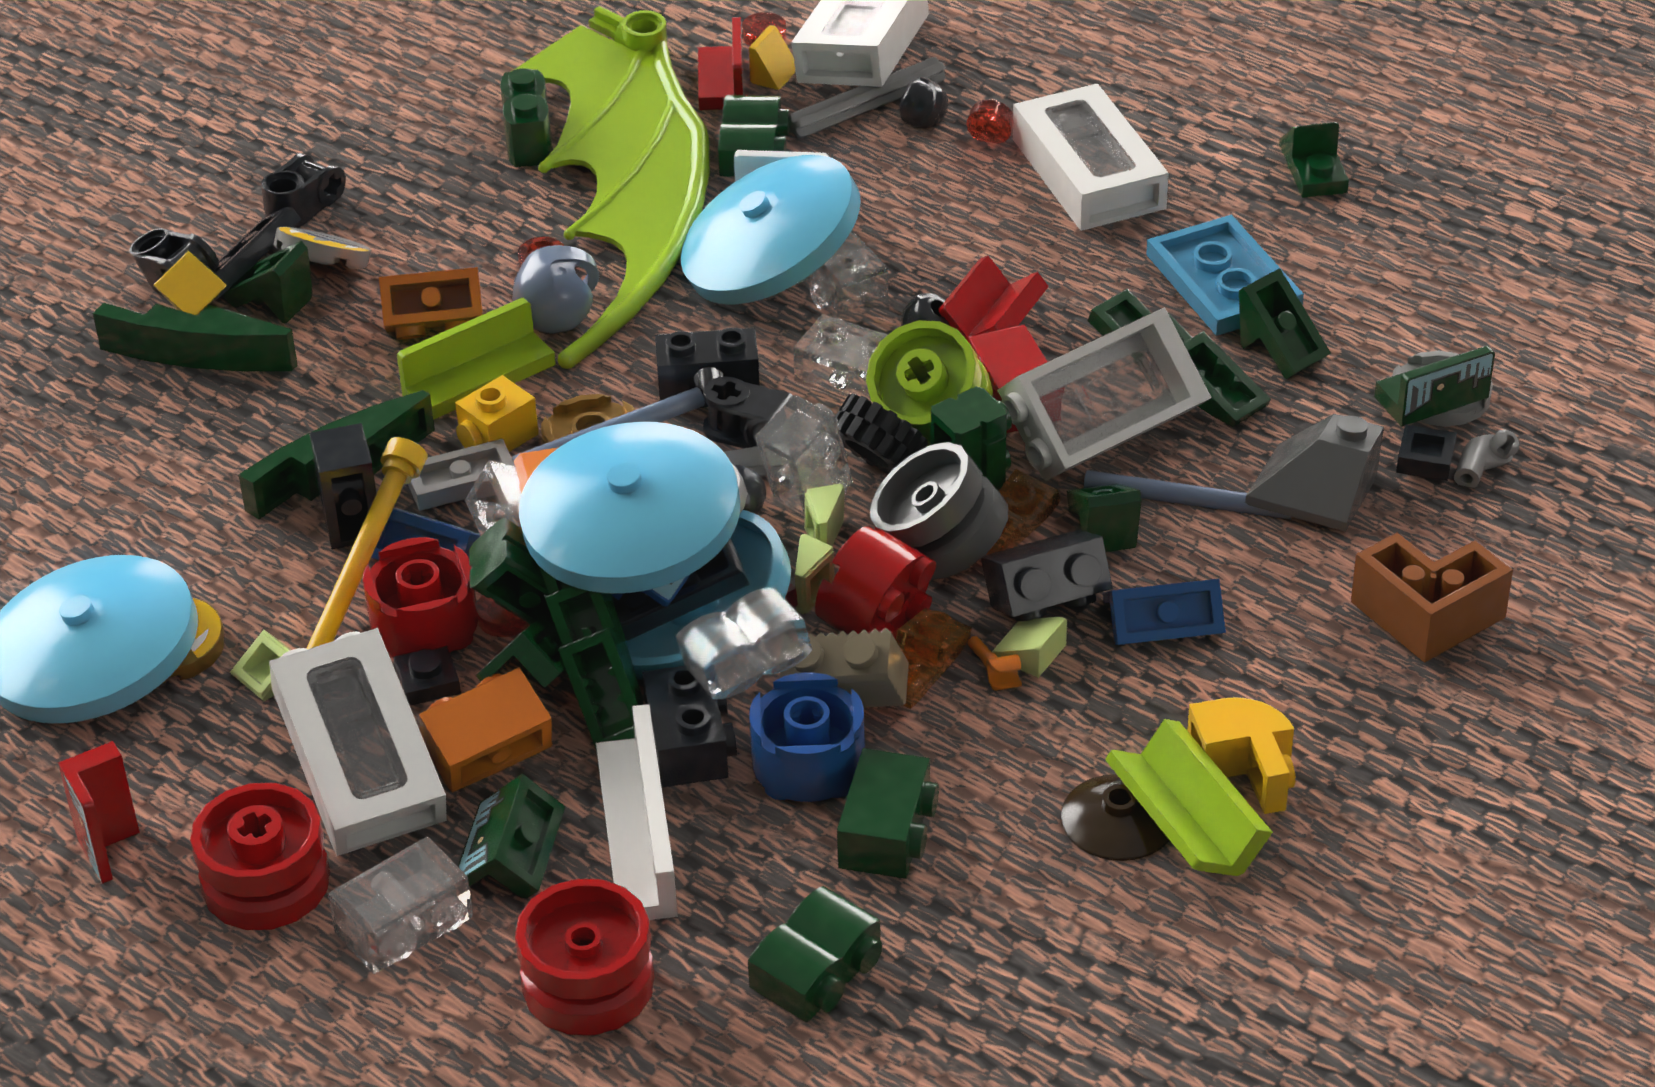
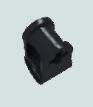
[261,153,346,228]
[129,228,219,292]
[703,376,804,449]

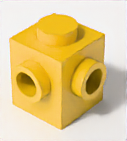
[455,375,539,452]

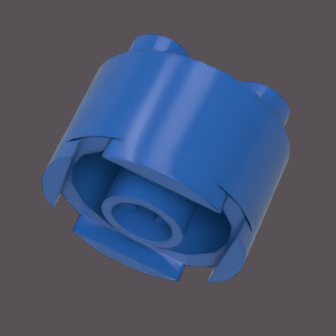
[749,672,865,802]

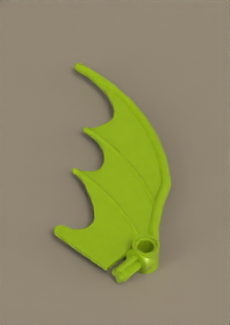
[511,6,710,369]

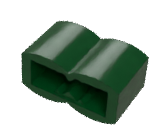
[500,68,552,167]
[718,95,790,177]
[748,886,883,1022]

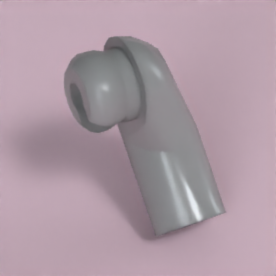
[1454,429,1520,488]

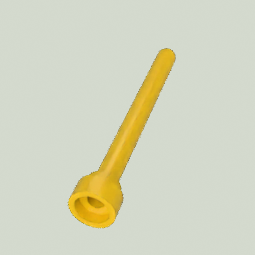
[306,437,428,649]

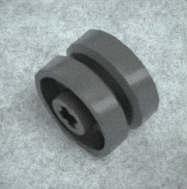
[870,442,1008,580]

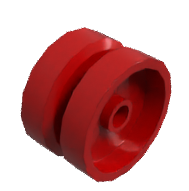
[190,783,330,930]
[515,879,654,1035]

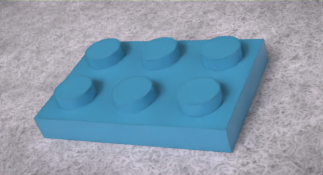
[1146,214,1304,336]

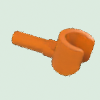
[967,636,1022,691]

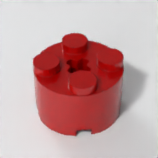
[815,526,936,643]
[363,537,478,660]

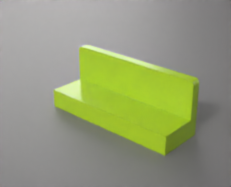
[397,298,556,420]
[1105,719,1273,876]

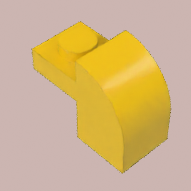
[1187,698,1296,814]

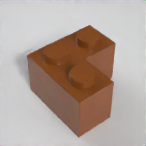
[1351,532,1513,663]

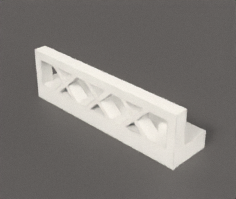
[596,704,678,920]

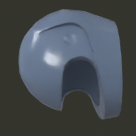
[512,245,599,334]

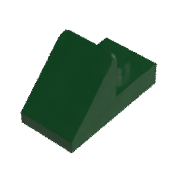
[1279,122,1349,198]
[223,240,312,324]
[1239,268,1331,379]
[1066,483,1142,552]

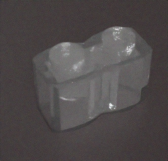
[676,588,813,699]

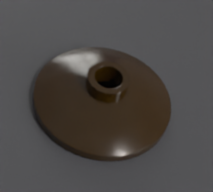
[1061,774,1169,861]

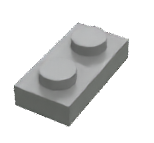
[408,439,519,511]

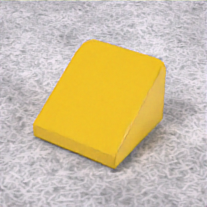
[749,25,795,90]
[153,251,227,315]

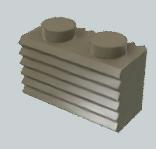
[780,628,909,708]

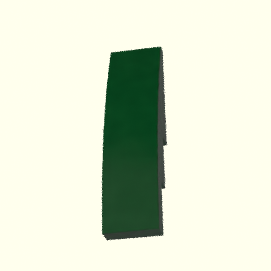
[1087,289,1271,427]
[92,302,298,372]
[238,390,435,519]
[538,565,644,748]

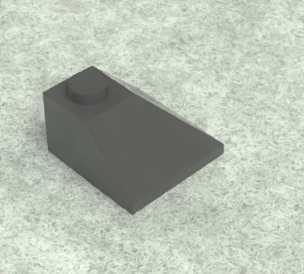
[1245,414,1384,532]

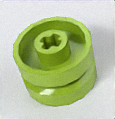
[866,320,993,447]

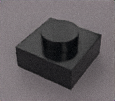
[1396,424,1457,481]
[393,645,461,706]

